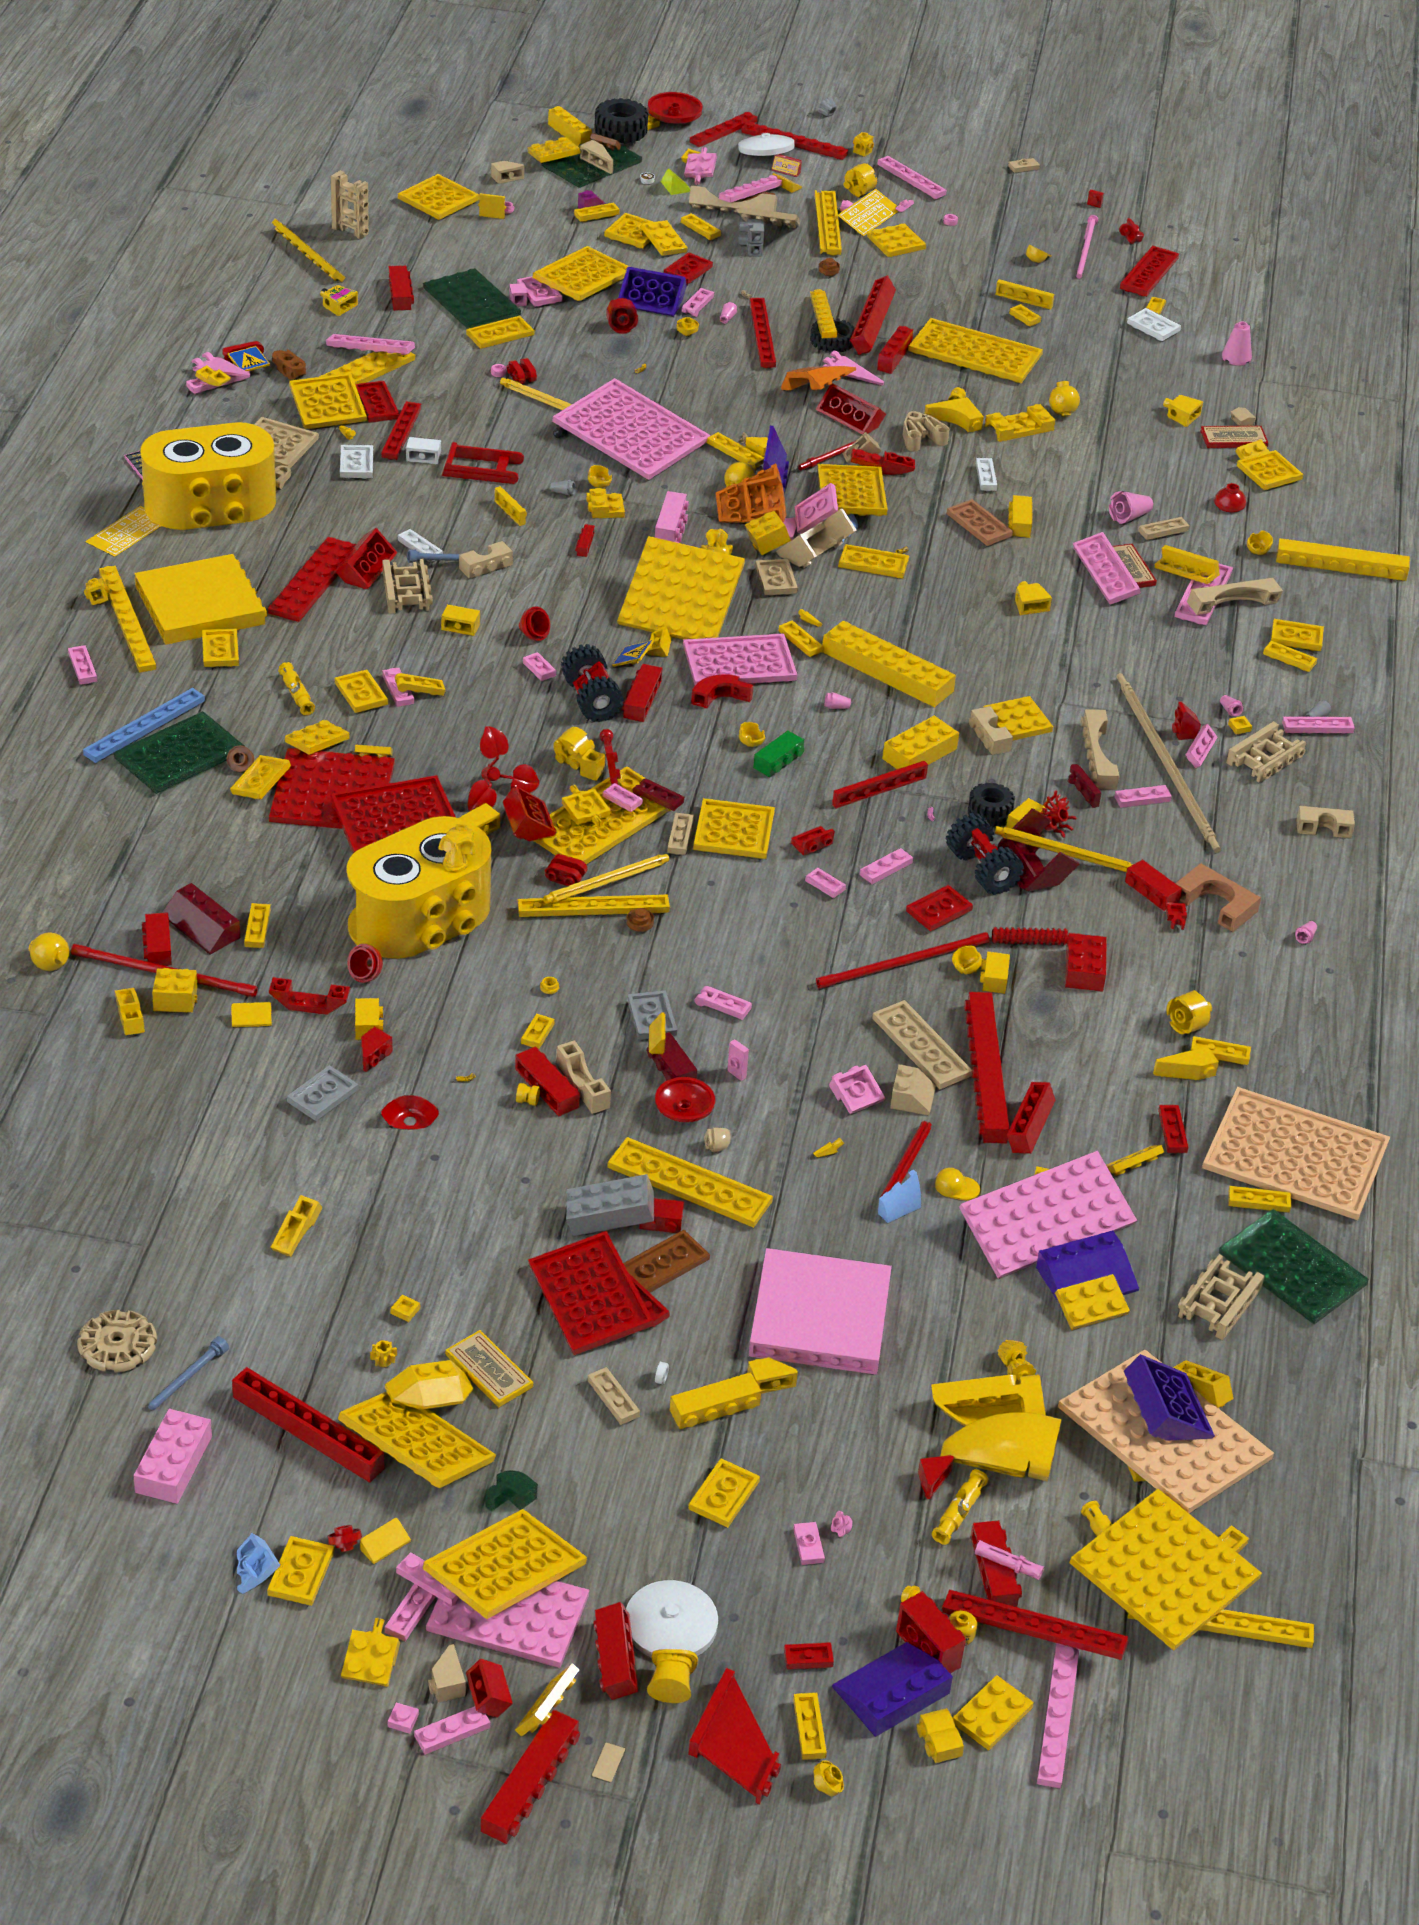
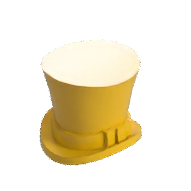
[647,1649,698,1703]

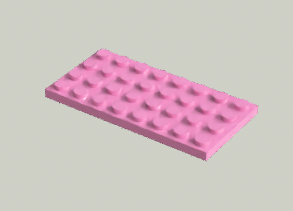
[959,1151,1137,1279]

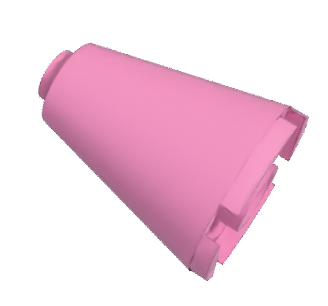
[1222,321,1252,366]
[1109,491,1153,524]

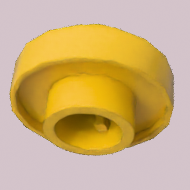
[676,317,699,336]
[813,1760,844,1796]

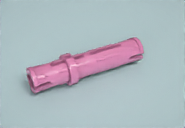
[975,1540,1044,1580]

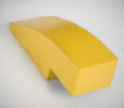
[115,988,145,1035]

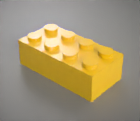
[882,715,959,769]

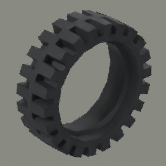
[810,318,855,353]

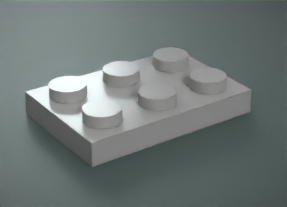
[627,990,677,1040]
[287,1065,359,1121]

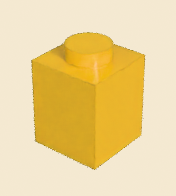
[580,749,605,781]

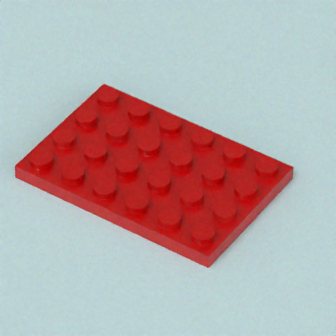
[528,1231,654,1355]

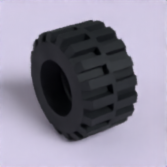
[968,782,1015,828]

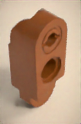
[272,349,306,380]

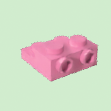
[829,1065,885,1115]

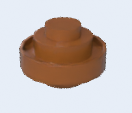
[818,258,840,276]
[227,745,254,773]
[626,908,654,932]

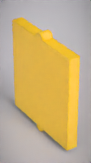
[478,193,506,219]

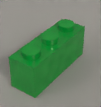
[753,731,805,777]

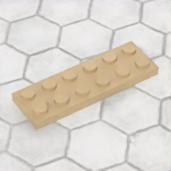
[872,1000,973,1089]

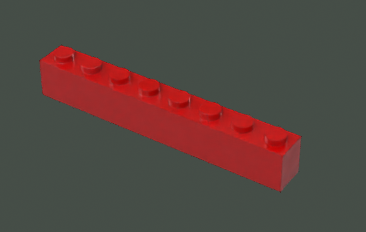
[850,275,896,355]
[232,1367,384,1483]

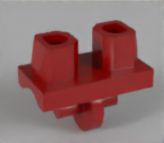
[1119,218,1144,244]

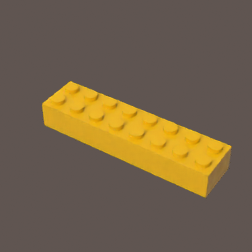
[822,621,956,708]

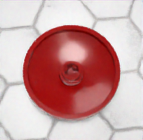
[647,92,703,123]

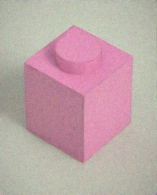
[509,283,527,306]

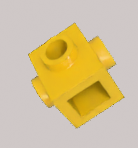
[853,132,874,157]
[84,578,110,605]

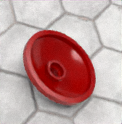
[655,1077,715,1123]

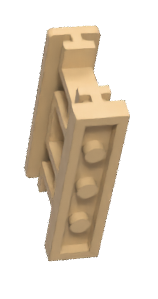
[331,170,369,239]
[383,559,433,614]
[1226,721,1306,783]
[1178,1254,1264,1340]

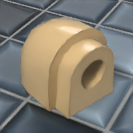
[704,1128,731,1152]

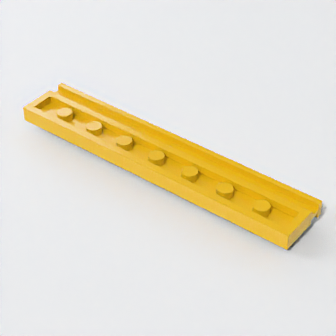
[814,190,842,256]

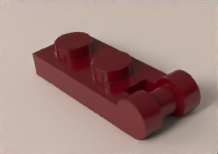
[1068,764,1101,808]
[632,778,685,811]

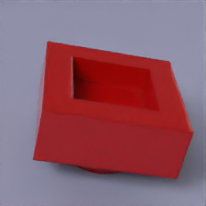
[1087,189,1104,208]

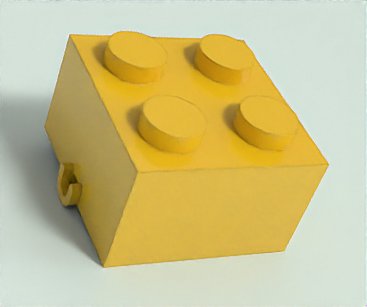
[745,511,791,555]
[152,968,197,1012]

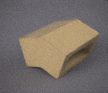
[1231,407,1256,426]

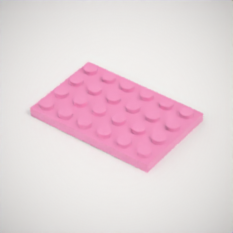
[683,634,797,685]
[426,1581,589,1668]

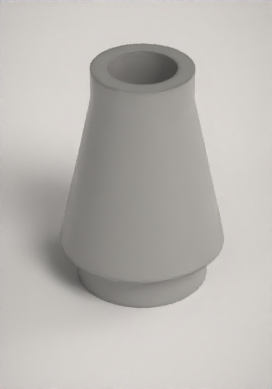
[551,480,576,496]
[1306,700,1331,717]

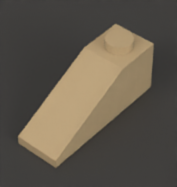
[580,140,613,174]

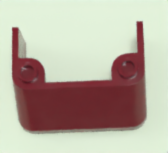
[997,808,1080,891]

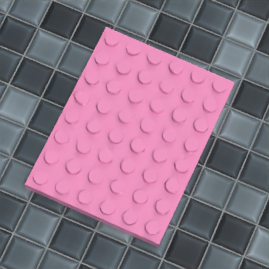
[552,378,711,480]

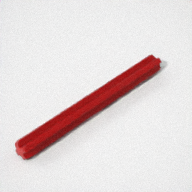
[880,1121,932,1197]

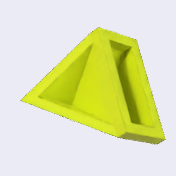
[660,168,690,195]

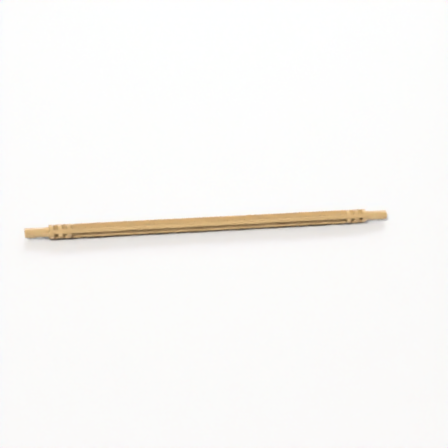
[1116,673,1221,853]

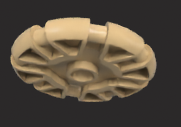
[77,1309,157,1373]

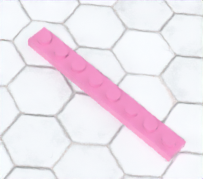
[1037,1643,1079,1789]

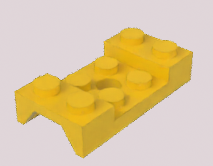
[985,404,1055,442]

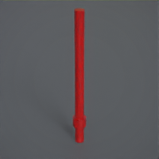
[798,435,870,471]

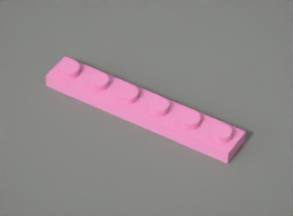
[878,156,947,199]
[719,175,782,203]
[326,334,415,355]

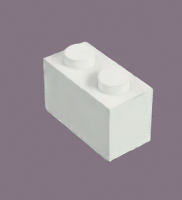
[406,437,441,464]

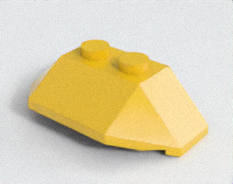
[385,1360,473,1409]

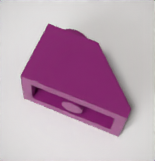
[578,190,606,209]

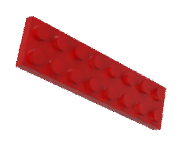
[268,537,356,622]

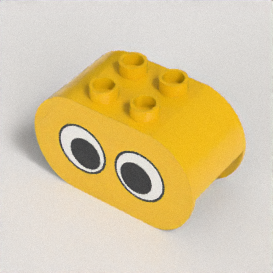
[141,422,276,530]
[347,816,491,959]

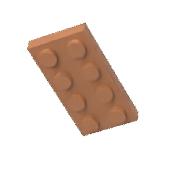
[946,499,1013,546]

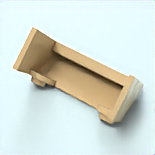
[776,508,857,568]

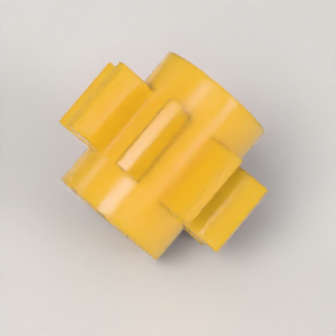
[370,1340,397,1367]

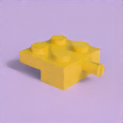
[341,1618,400,1687]

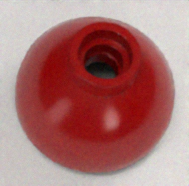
[1214,483,1246,513]
[519,606,550,641]
[347,944,383,983]

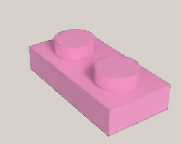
[523,652,556,681]

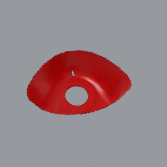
[381,1095,439,1130]

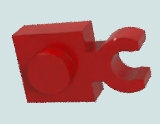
[1166,903,1187,930]

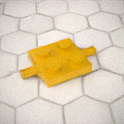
[562,785,611,828]

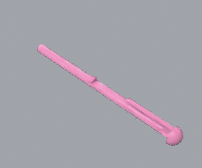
[1076,215,1098,279]

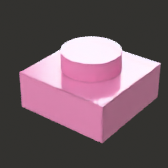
[388,1702,419,1734]

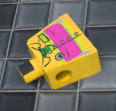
[320,285,358,316]

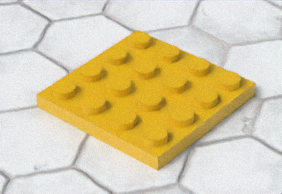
[398,174,479,220]
[289,373,367,429]
[693,798,775,859]

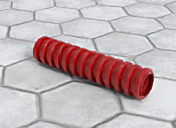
[992,927,1068,945]

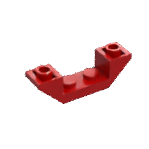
[269,977,350,1015]

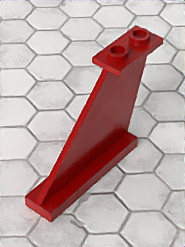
[688,1668,781,1805]

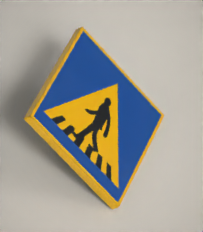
[228,346,270,371]
[612,640,654,667]

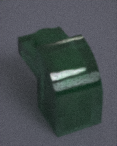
[485,1470,538,1512]

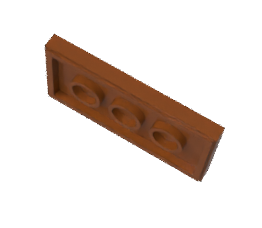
[624,1230,710,1293]

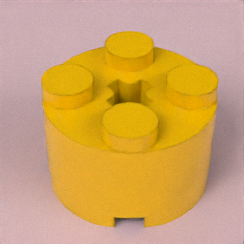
[843,163,877,197]
[553,727,595,770]
[1166,990,1212,1034]

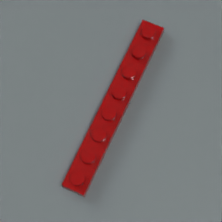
[741,122,849,160]
[749,298,776,368]
[942,1589,1128,1660]

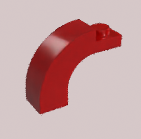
[691,674,753,708]

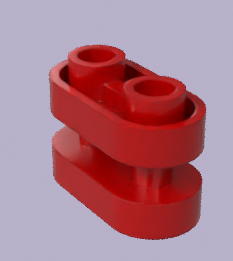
[506,358,537,384]
[545,854,588,886]

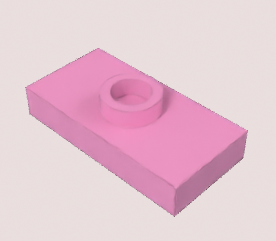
[603,783,643,812]
[805,868,846,898]
[727,1039,749,1081]
[793,1522,825,1565]

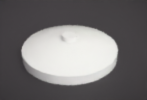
[738,133,794,156]
[626,1580,718,1658]

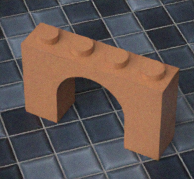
[1175,863,1261,932]

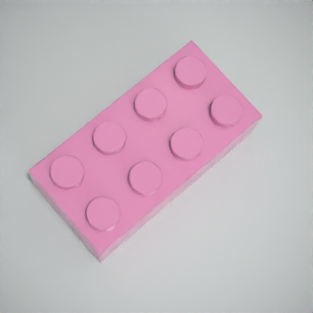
[655,491,689,543]
[134,1409,212,1504]

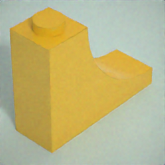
[924,397,984,432]

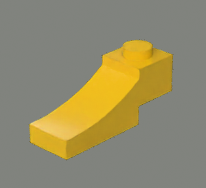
[271,1195,322,1257]

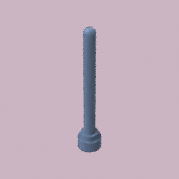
[407,549,460,563]
[148,1336,229,1410]

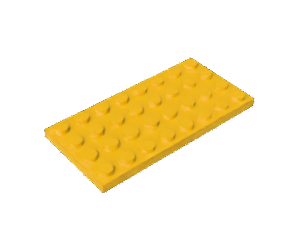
[908,318,1043,383]
[534,766,670,864]

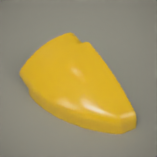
[931,1374,1046,1426]
[940,1412,1062,1482]

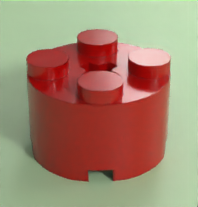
[606,298,638,334]

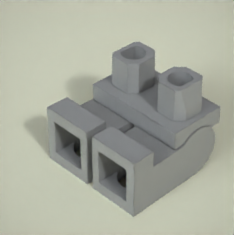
[738,218,764,256]

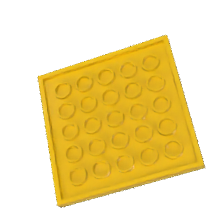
[617,536,745,640]
[1069,1489,1262,1651]

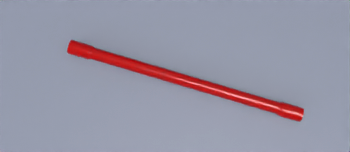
[816,932,990,989]
[71,944,258,998]

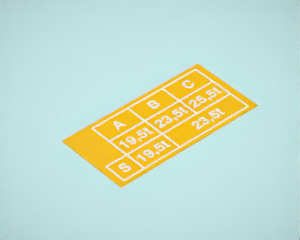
[837,189,899,236]
[85,506,161,557]

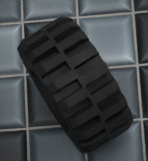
[594,98,648,144]

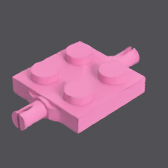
[684,147,717,185]

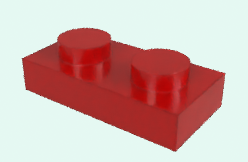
[784,1642,834,1670]

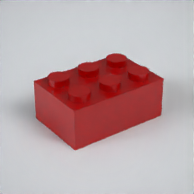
[1065,933,1107,992]
[896,1591,966,1674]

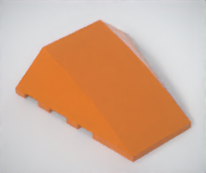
[781,366,856,390]
[716,463,787,523]

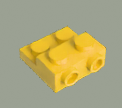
[586,488,625,518]

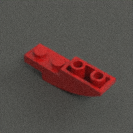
[851,449,915,475]

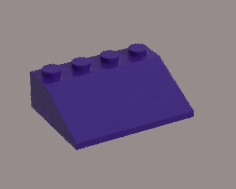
[618,266,687,317]
[763,425,789,492]
[1036,1230,1139,1305]
[1124,1354,1215,1441]
[832,1642,953,1737]

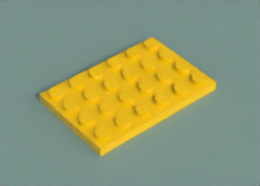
[532,246,630,301]
[817,464,888,517]
[338,1391,496,1488]
[422,1509,587,1619]

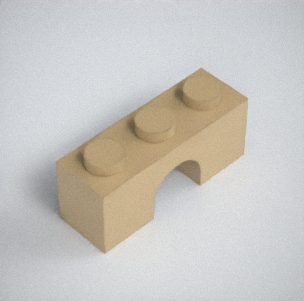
[459,541,513,579]
[969,706,1013,755]
[1296,806,1355,838]

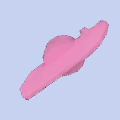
[896,199,914,212]

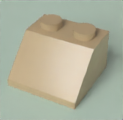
[890,1065,936,1116]

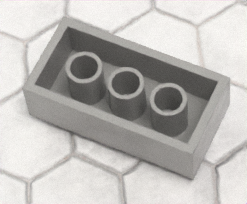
[566,1174,654,1236]

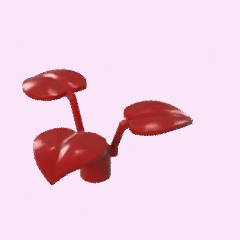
[468,726,540,811]

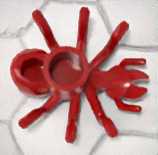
[1040,790,1077,838]

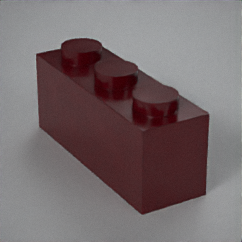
[647,1032,697,1081]

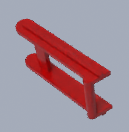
[442,442,524,484]

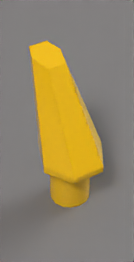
[339,425,356,440]
[798,609,822,627]
[813,1137,845,1158]

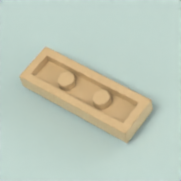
[1139,517,1189,540]
[667,813,694,855]
[587,1367,640,1425]

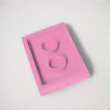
[517,276,562,307]
[795,483,838,534]

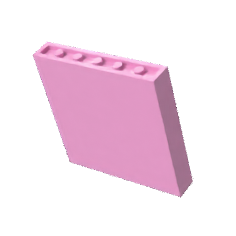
[749,1248,892,1375]

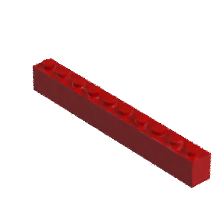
[964,992,1009,1144]

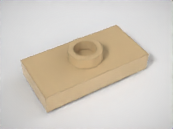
[1008,158,1040,173]

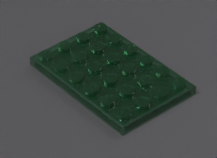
[541,140,642,188]
[423,268,521,329]
[113,711,245,794]
[1219,1209,1369,1325]

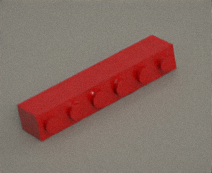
[481,1709,580,1844]

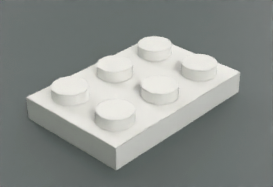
[1127,308,1181,341]
[340,445,373,479]

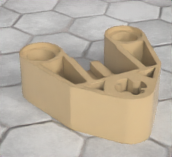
[903,411,950,452]

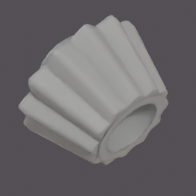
[818,97,837,116]

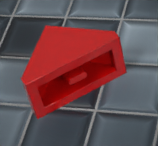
[918,1455,954,1500]

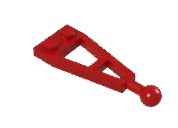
[599,729,621,785]

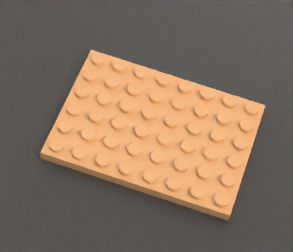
[1202,1087,1390,1220]
[1058,1350,1274,1513]

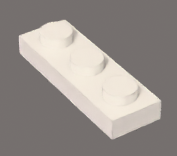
[976,458,997,491]
[398,529,443,563]

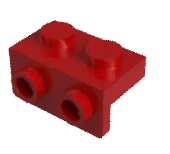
[791,826,835,856]

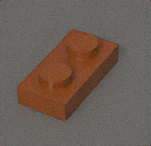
[590,133,621,151]

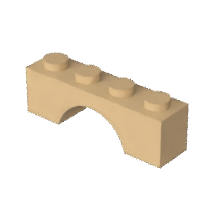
[556,1040,611,1114]

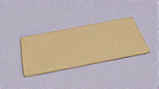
[592,1743,625,1782]

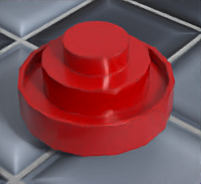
[327,1525,362,1552]

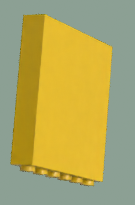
[135,554,267,645]

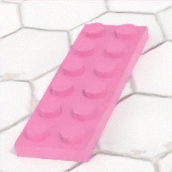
[1073,532,1141,605]
[1174,564,1233,626]

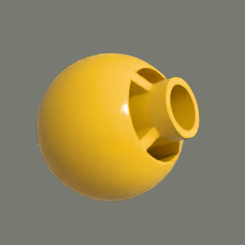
[1049,381,1080,417]
[724,462,757,487]
[29,932,69,971]

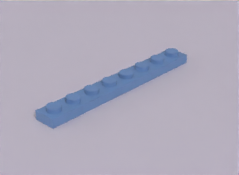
[83,688,205,763]

